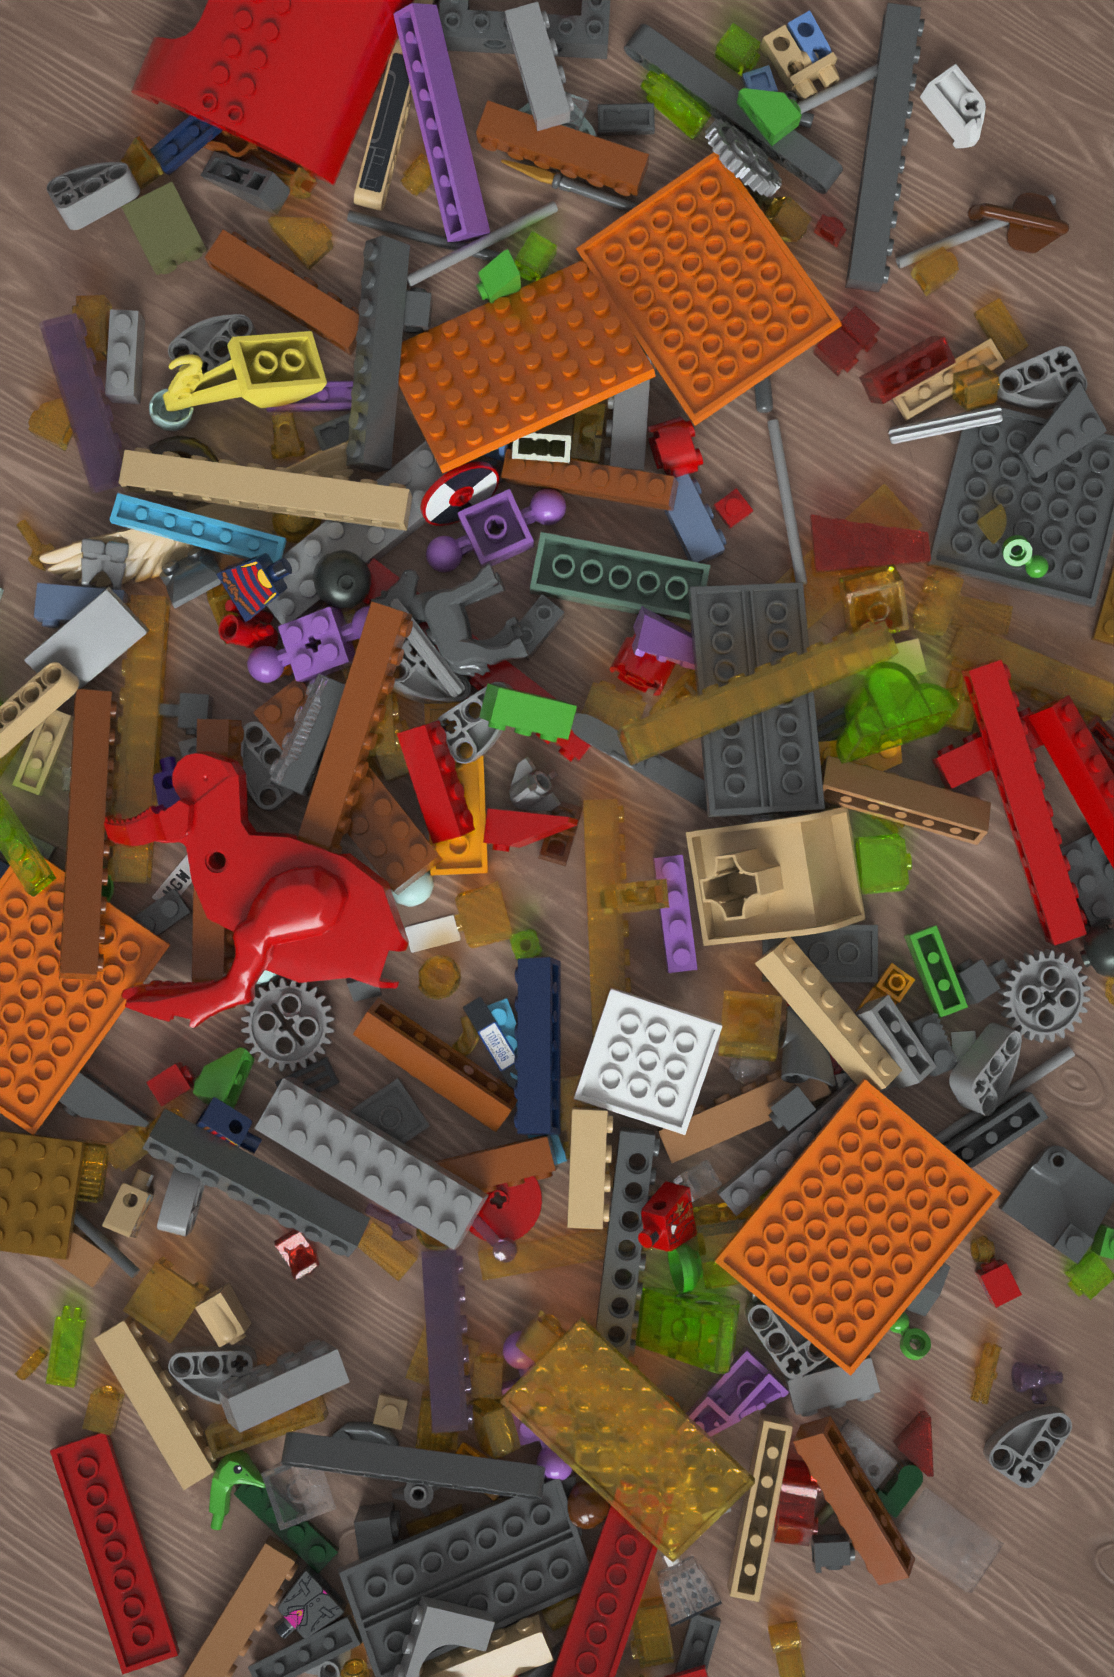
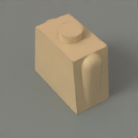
[195,1283,252,1348]

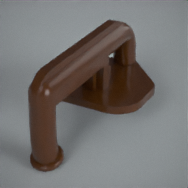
[968,192,1069,254]

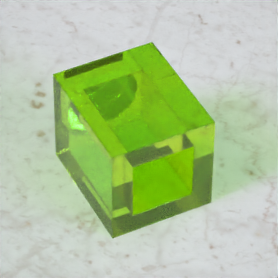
[715,23,761,76]
[515,231,557,281]
[1064,1251,1114,1300]

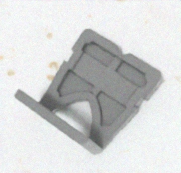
[81,538,129,590]

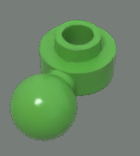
[1002,535,1049,578]
[890,1312,931,1360]

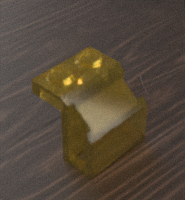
[693,1202,752,1290]

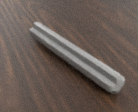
[889,405,1003,444]
[386,598,465,698]

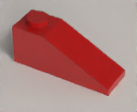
[483,808,578,852]

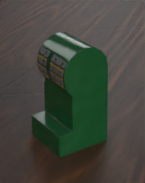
[873,1459,923,1519]

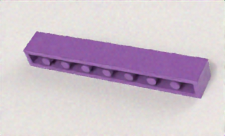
[393,3,491,242]

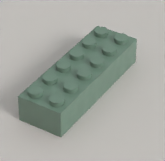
[530,532,710,625]

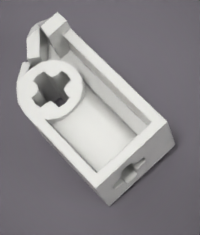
[920,64,986,149]

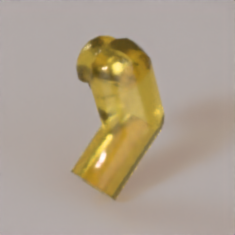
[452,1016,479,1056]

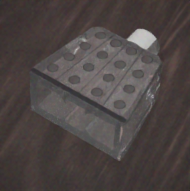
[657,1547,722,1627]

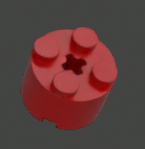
[647,416,703,478]
[609,634,676,696]

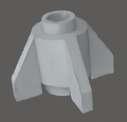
[509,757,561,811]
[392,1483,440,1516]

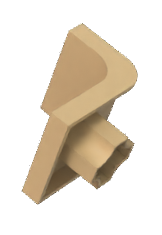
[686,807,865,946]

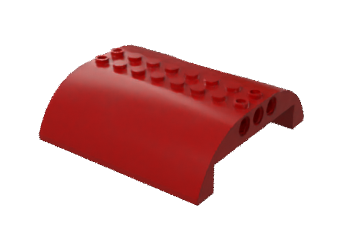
[131,0,415,186]

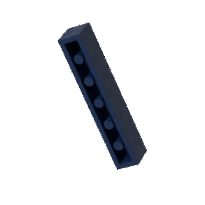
[514,957,561,1135]

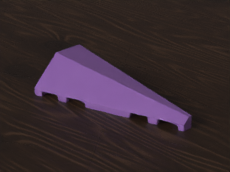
[632,606,695,670]
[648,1346,790,1467]

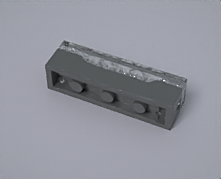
[270,674,345,798]

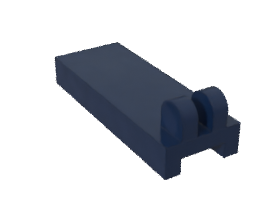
[149,116,223,175]

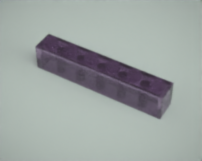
[39,313,123,493]
[421,1249,473,1433]

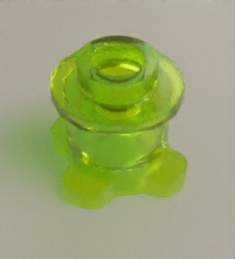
[510,929,542,960]

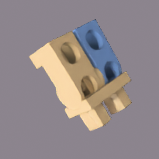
[760,10,840,101]

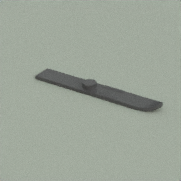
[571,713,707,811]

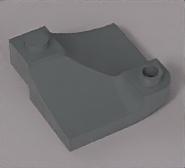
[999,1145,1114,1264]

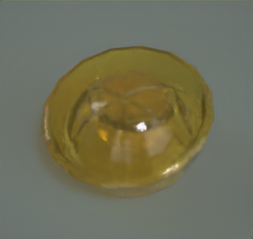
[272,512,322,543]

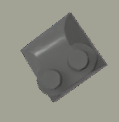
[160,547,222,609]

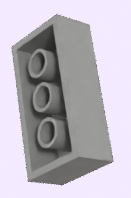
[216,1340,350,1433]

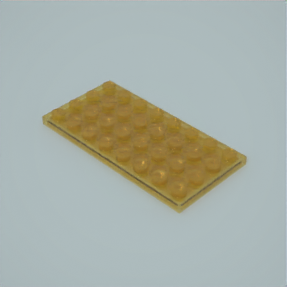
[500,1317,755,1562]

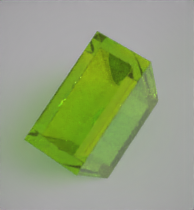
[854,834,912,895]

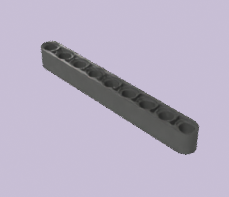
[624,24,843,194]
[281,1432,546,1500]

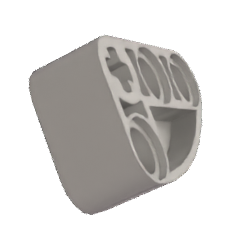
[46,162,140,230]
[168,314,257,372]
[992,346,1088,410]
[392,639,471,704]
[438,682,512,764]
[241,721,297,811]
[949,1023,1022,1116]
[157,1167,205,1236]
[745,1299,828,1379]
[168,1345,257,1405]
[983,1406,1072,1488]

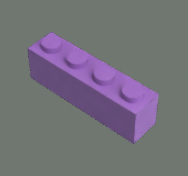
[652,855,698,973]

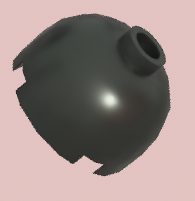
[313,550,371,609]
[1080,917,1114,977]

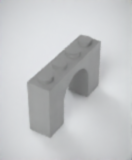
[393,1596,495,1677]

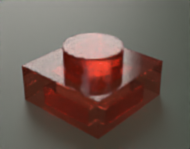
[814,214,847,248]

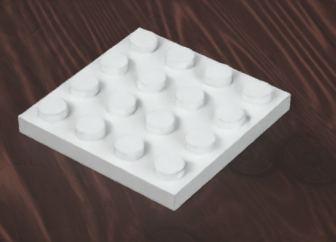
[574,987,722,1135]

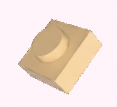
[373,1393,408,1430]

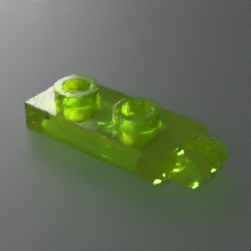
[640,70,711,140]
[45,1305,86,1388]

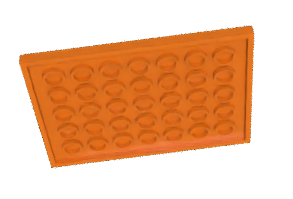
[576,152,842,426]
[398,260,656,474]
[0,845,171,1135]
[714,1079,1001,1376]

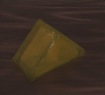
[120,136,164,190]

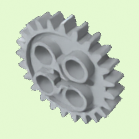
[705,119,782,197]
[998,948,1091,1043]
[241,978,335,1071]

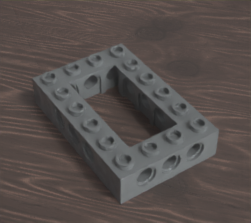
[439,0,610,59]

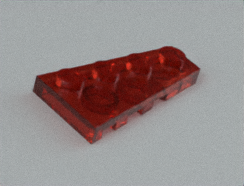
[810,514,931,573]

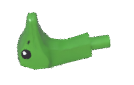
[209,1449,269,1530]

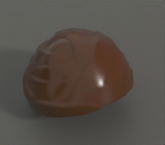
[568,1480,610,1529]

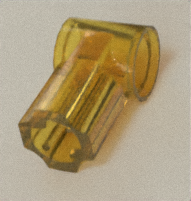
[768,1620,805,1677]

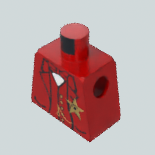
[638,1181,697,1252]

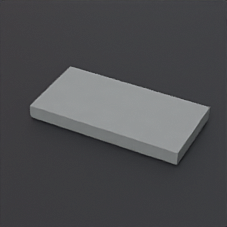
[24,587,149,701]

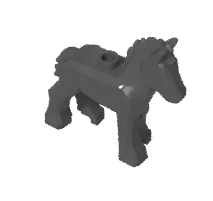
[371,562,529,676]

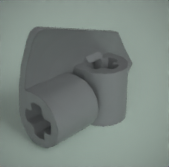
[778,1006,835,1086]

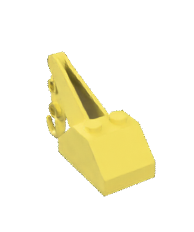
[163,331,327,412]

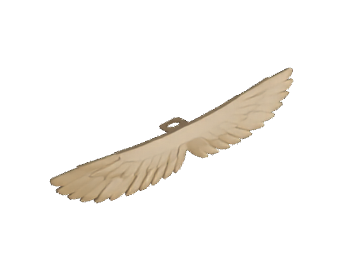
[39,441,354,587]

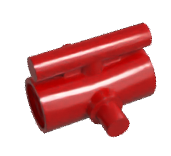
[218,600,278,650]

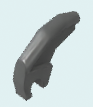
[332,1422,399,1446]

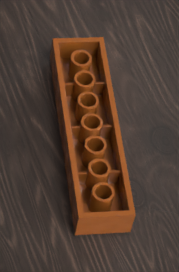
[253,679,443,895]

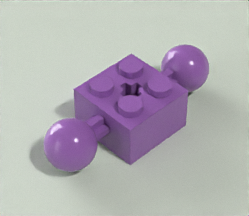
[426,488,566,573]
[247,606,370,683]
[502,1331,575,1481]

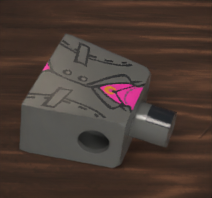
[274,1564,347,1639]

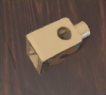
[102,1169,154,1238]

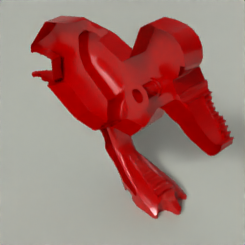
[104,751,409,1028]

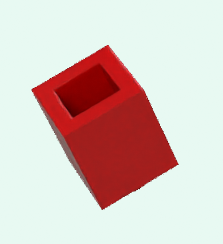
[146,1062,195,1107]
[975,1258,1022,1308]

